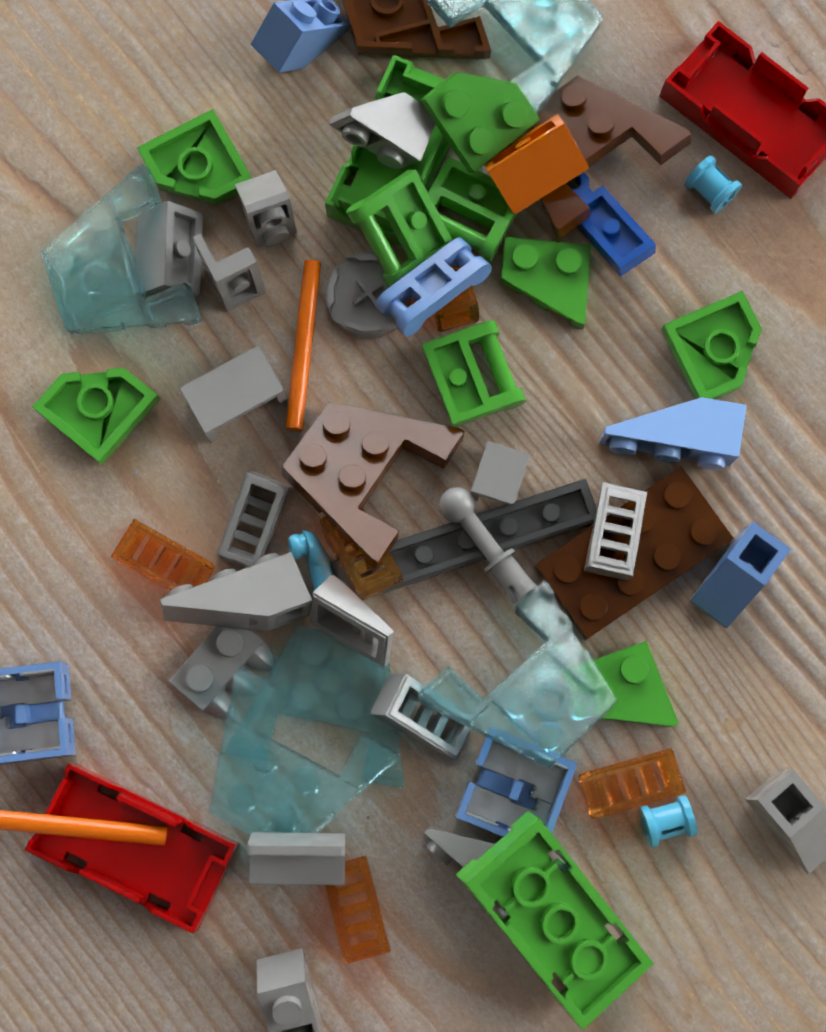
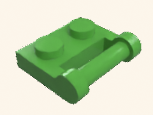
[428,157,517,262]
[346,169,452,288]
[422,320,526,427]

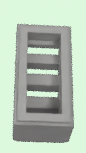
[216,471,292,568]
[584,482,647,581]
[310,575,394,667]
[371,674,476,760]

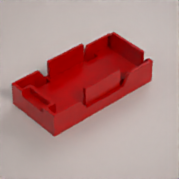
[659,21,826,199]
[24,763,240,934]

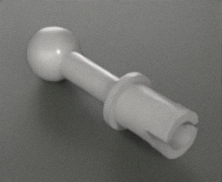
[439,487,537,604]

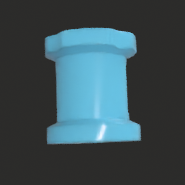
[684,155,742,214]
[639,795,697,848]

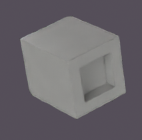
[471,441,531,506]

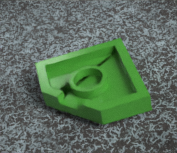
[420,72,540,173]
[137,109,252,205]
[661,291,762,400]
[32,368,160,466]

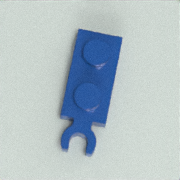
[573,172,656,277]

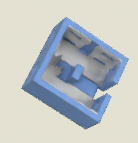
[0,661,76,765]
[455,729,578,837]

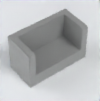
[180,345,288,443]

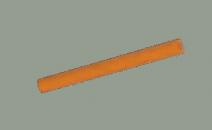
[285,260,321,432]
[0,810,167,846]

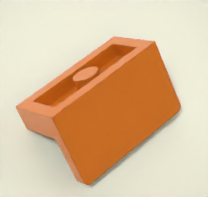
[485,114,589,214]

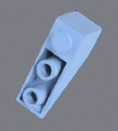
[599,397,746,470]

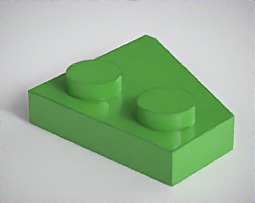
[500,237,591,329]
[560,641,679,727]

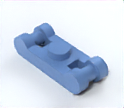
[376,237,492,337]

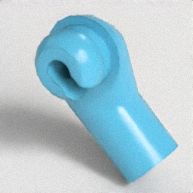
[288,530,333,591]

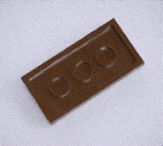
[534,466,734,640]

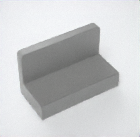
[134,201,203,299]
[192,234,266,312]
[247,832,346,885]

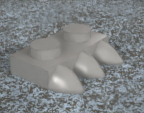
[169,626,275,719]

